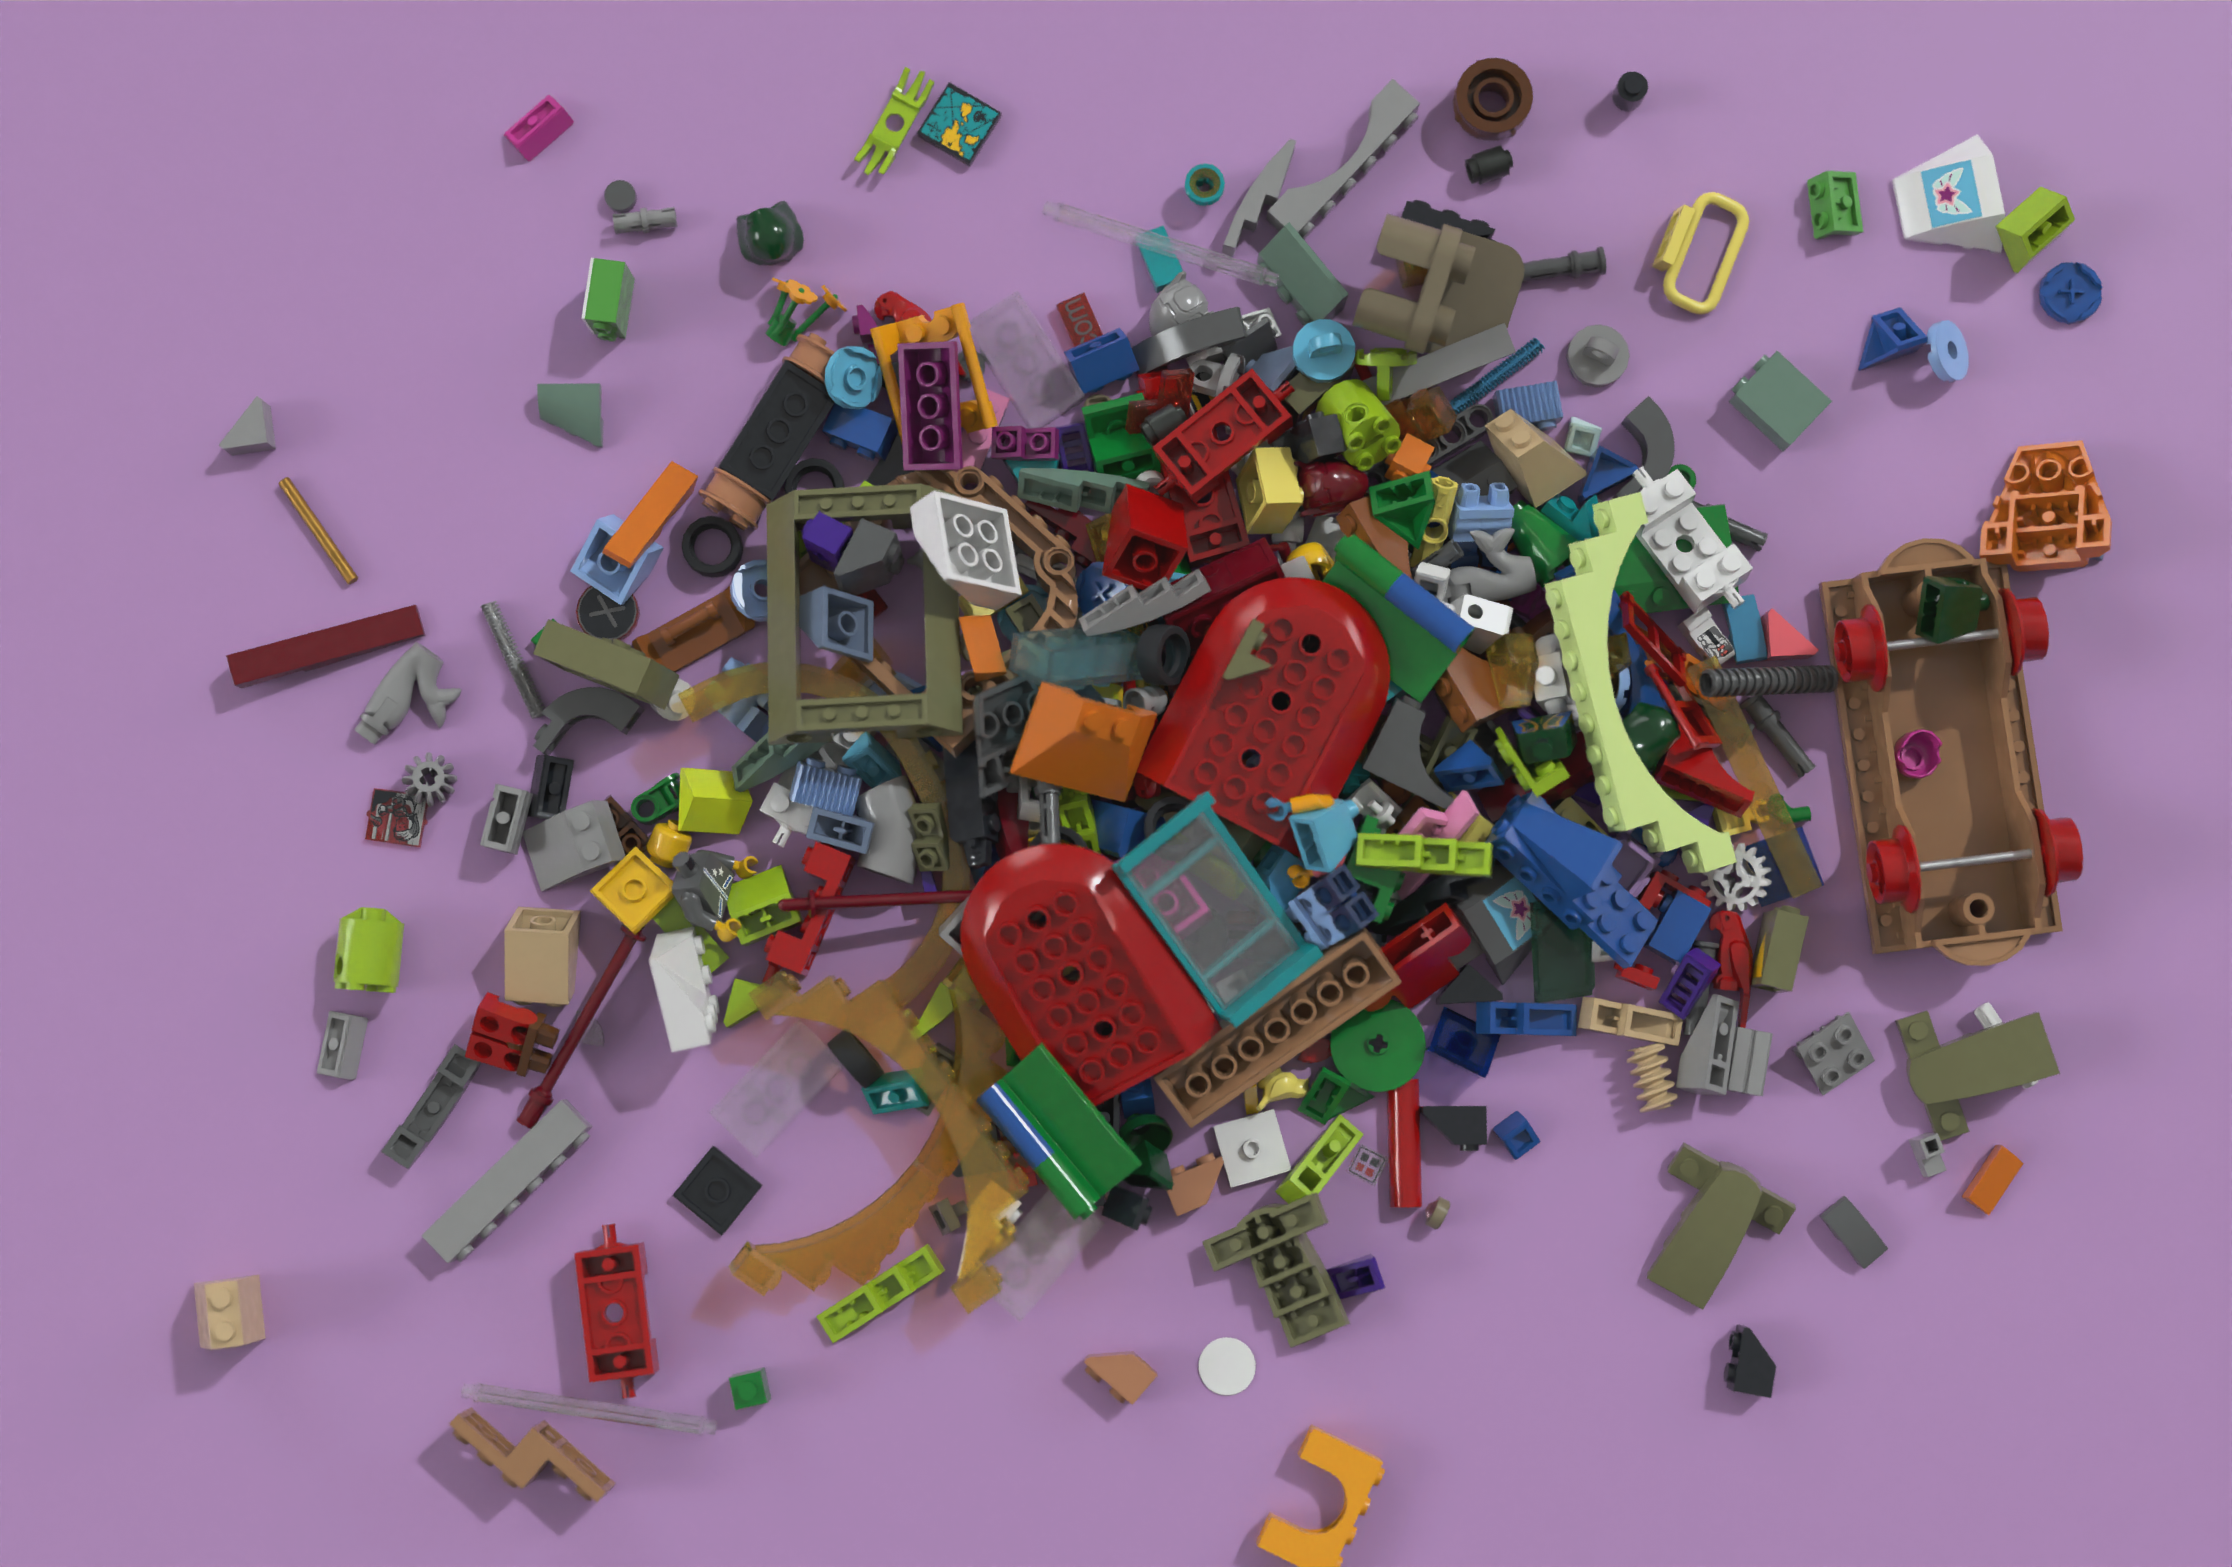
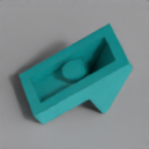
[1541,494,1600,541]

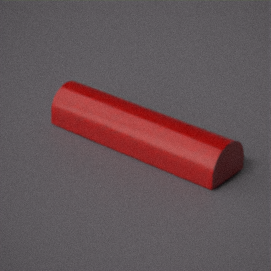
[1387,1079,1422,1208]

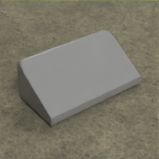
[317,1011,368,1080]

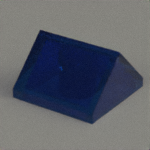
[1425,1006,1501,1078]

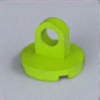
[1354,347,1417,401]

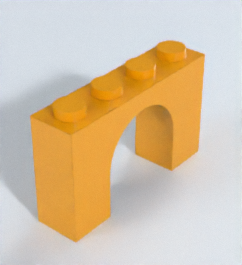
[1256,1424,1385,1567]

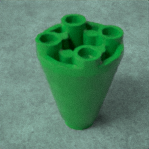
[1511,500,1579,588]

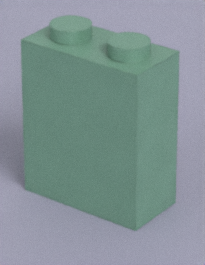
[1729,351,1832,451]

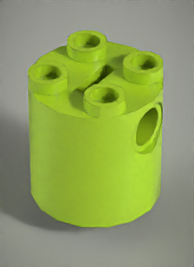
[1315,379,1401,471]
[333,907,404,993]

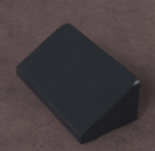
[527,755,574,820]

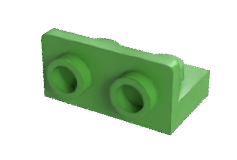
[1807,171,1863,239]

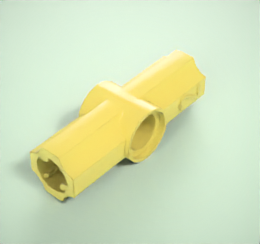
[1410,476,1458,567]

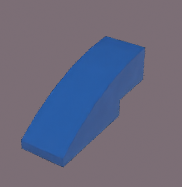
[1476,1002,1577,1036]

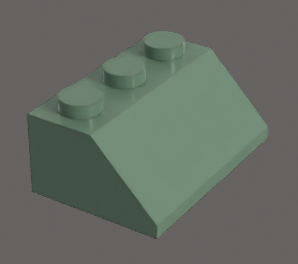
[1257,222,1349,326]

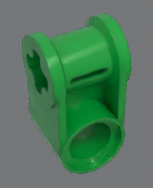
[631,772,680,825]

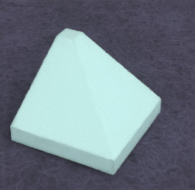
[1564,416,1602,457]

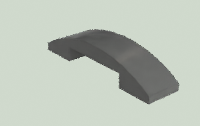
[1132,307,1247,375]
[381,1044,481,1169]

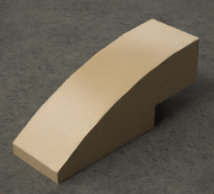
[1577,997,1683,1046]

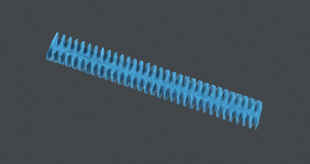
[1437,338,1545,422]

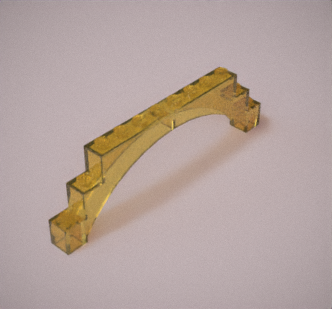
[728,957,1008,1296]
[748,971,1030,1314]

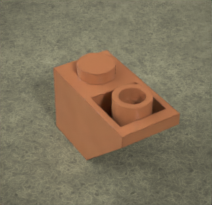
[1166,1152,1224,1216]
[1084,1351,1158,1405]

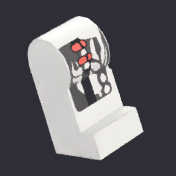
[1677,607,1735,669]

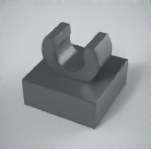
[928,1198,969,1235]

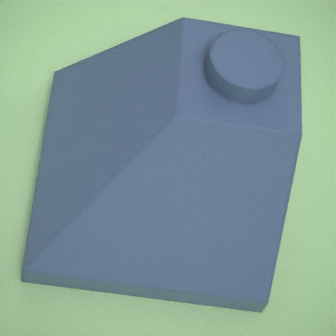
[1243,346,1300,392]
[799,586,874,663]

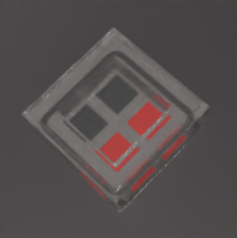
[1346,1143,1389,1186]

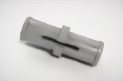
[613,207,677,234]

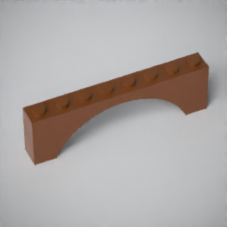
[1336,495,1533,733]

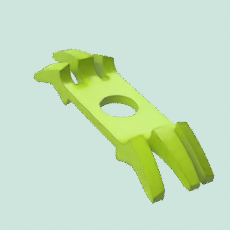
[854,67,935,175]

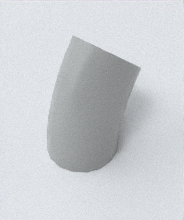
[855,775,918,885]

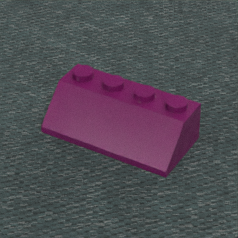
[897,341,963,471]

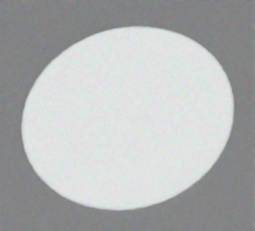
[1198,1337,1256,1395]

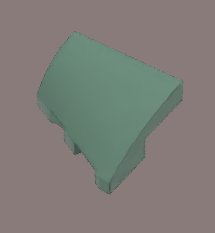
[537,384,603,447]

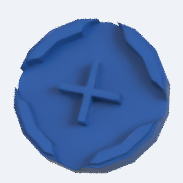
[2038,262,2102,324]
[1075,562,1130,616]

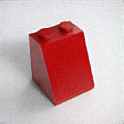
[1102,483,1188,590]

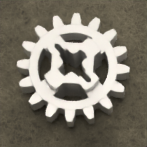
[1701,843,1772,911]

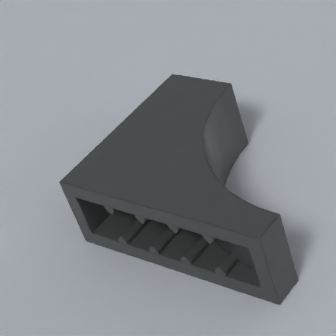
[1361,695,1454,810]

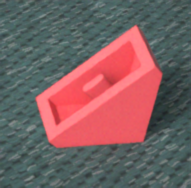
[1761,608,1819,661]

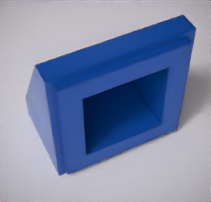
[1493,1111,1541,1160]

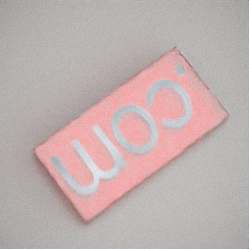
[1056,293,1103,347]

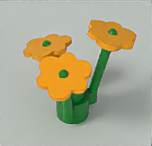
[766,277,847,347]

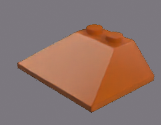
[1009,681,1157,802]

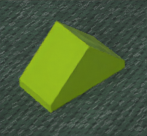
[724,978,785,1028]

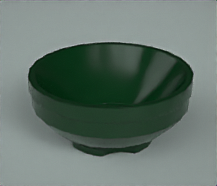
[1119,1113,1173,1152]

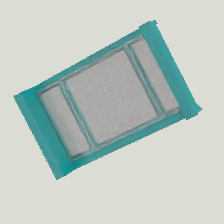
[1111,791,1324,1028]

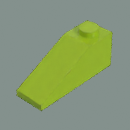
[1275,1114,1364,1204]

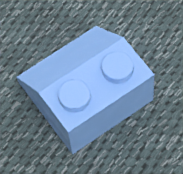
[570,514,664,605]

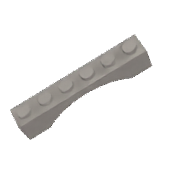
[1266,79,1420,239]

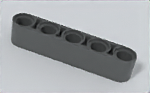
[1364,404,1493,497]

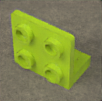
[1494,727,1570,797]

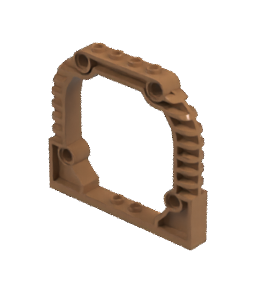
[799,466,1078,758]

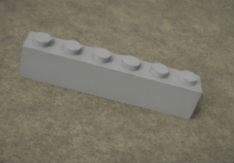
[421,1100,593,1263]

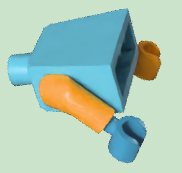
[1265,794,1359,889]

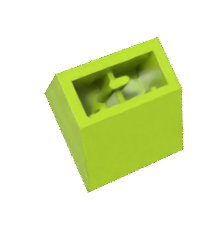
[1995,186,2075,273]
[727,865,804,947]

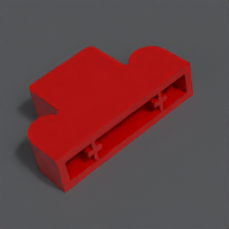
[1364,903,1471,1011]

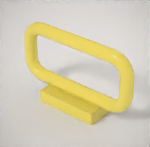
[1652,192,1749,315]

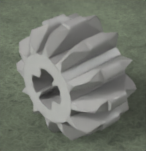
[402,752,457,807]

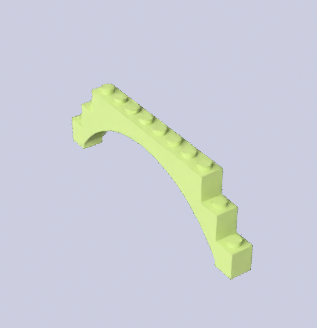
[1544,492,1737,873]

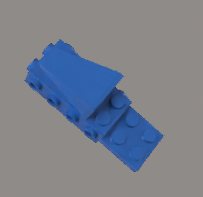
[1484,791,1658,969]

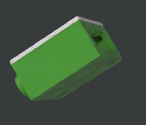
[581,258,635,341]

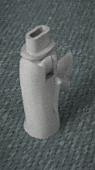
[1426,528,1537,604]
[354,642,461,744]

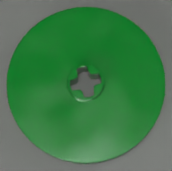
[1330,999,1426,1092]

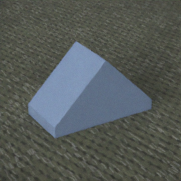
[806,807,875,854]

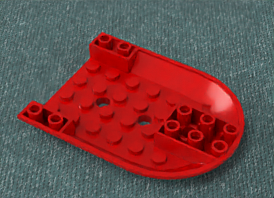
[1136,577,1390,858]
[960,843,1222,1106]

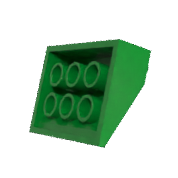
[1614,504,1739,615]

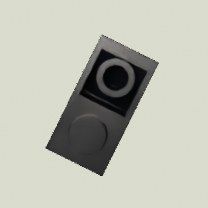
[1101,1185,1153,1231]
[1724,1324,1776,1398]

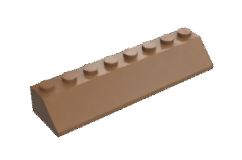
[1153,927,1402,1128]

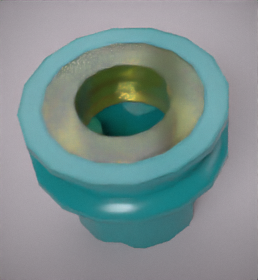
[1184,163,1225,206]

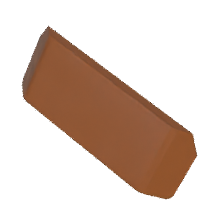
[632,586,755,672]

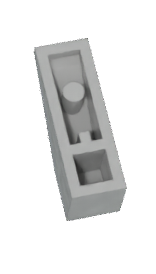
[1676,994,1739,1095]

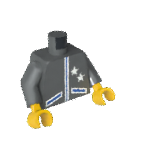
[672,850,758,942]

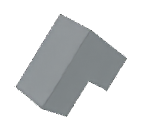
[1908,1132,1947,1177]

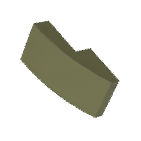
[908,803,950,872]

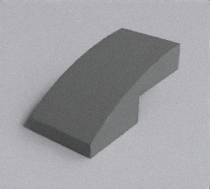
[1820,1196,1888,1269]

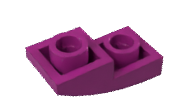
[852,305,879,364]
[991,426,1059,461]

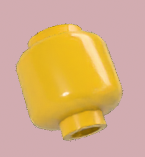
[646,819,693,868]

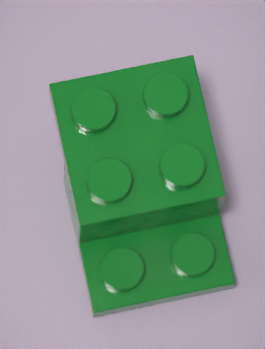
[1081,393,1162,479]
[1344,815,1406,927]

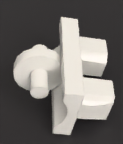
[1347,777,1403,834]

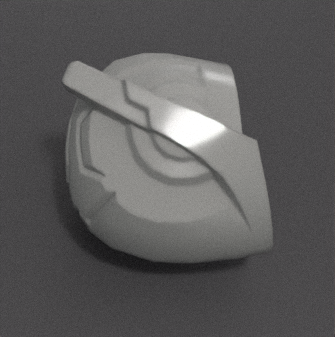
[1149,271,1214,336]

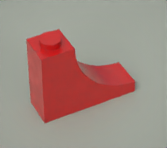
[1654,712,1755,818]

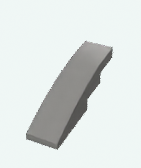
[1222,139,1296,257]
[1079,568,1211,636]

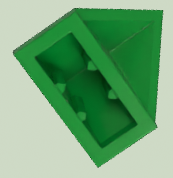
[1369,471,1435,550]
[1298,1067,1375,1125]

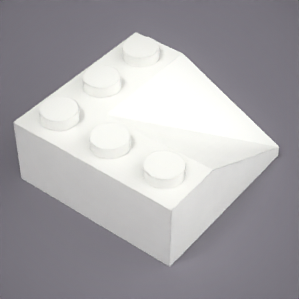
[910,491,1022,610]
[649,927,720,1052]

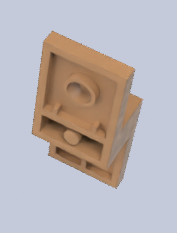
[449,1407,616,1502]

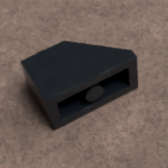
[1420,1106,1487,1151]

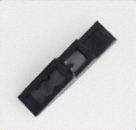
[1374,867,1493,936]

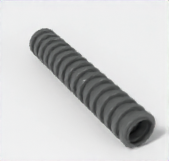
[1699,665,1839,698]

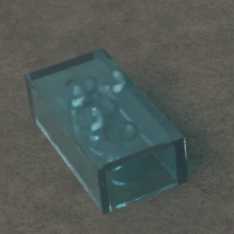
[1009,627,1143,690]

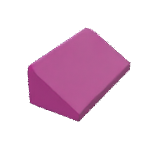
[503,95,574,161]

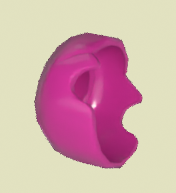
[1894,729,1942,779]

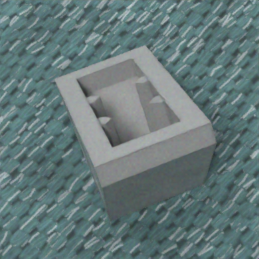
[219,396,276,455]

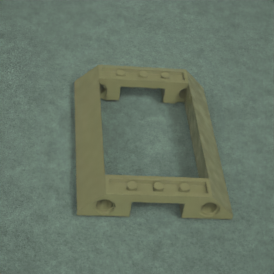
[767,483,963,745]

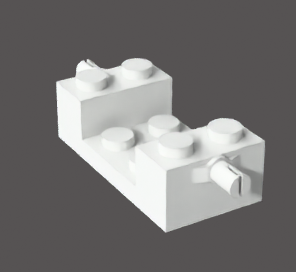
[1632,466,1753,614]
[759,691,877,848]

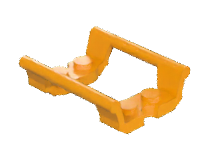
[870,302,998,443]

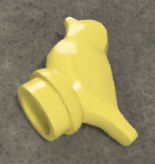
[1256,1067,1309,1112]

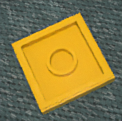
[590,846,675,935]

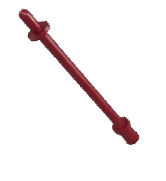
[778,889,973,918]
[517,924,647,1129]

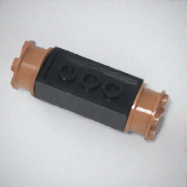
[698,333,835,531]

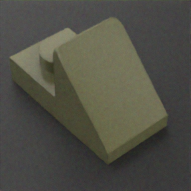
[1222,619,1273,681]

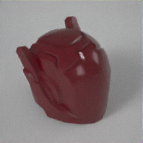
[1294,458,1368,517]

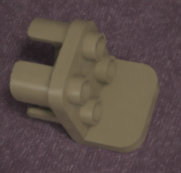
[1352,213,1524,354]

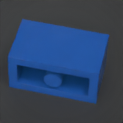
[1063,328,1140,394]
[822,403,898,461]
[1643,890,1712,965]

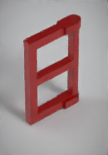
[1619,591,1687,688]
[1644,663,1723,750]

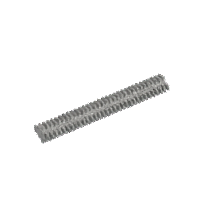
[480,601,545,719]

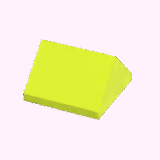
[678,768,753,835]

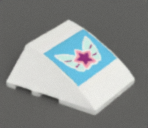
[1892,134,2005,254]

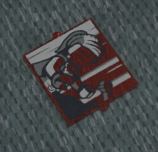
[365,788,428,848]

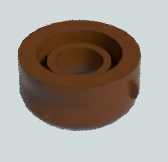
[1453,58,1533,141]

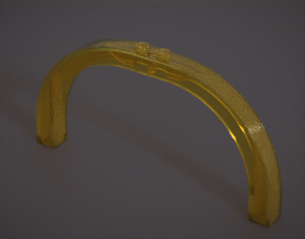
[678,662,970,1034]

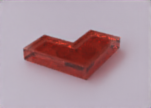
[1125,368,1195,434]

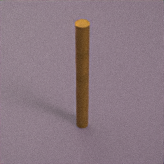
[278,477,358,585]

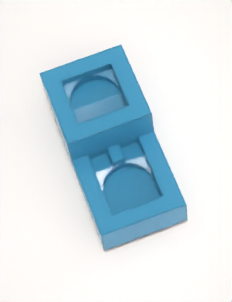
[1722,594,1767,665]

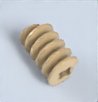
[1626,1043,1678,1113]

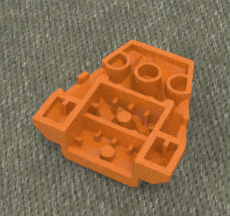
[1979,440,2112,572]

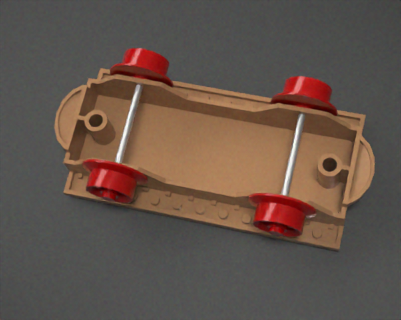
[1819,538,2083,966]

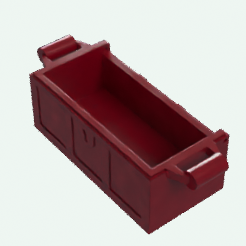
[1146,537,1292,661]

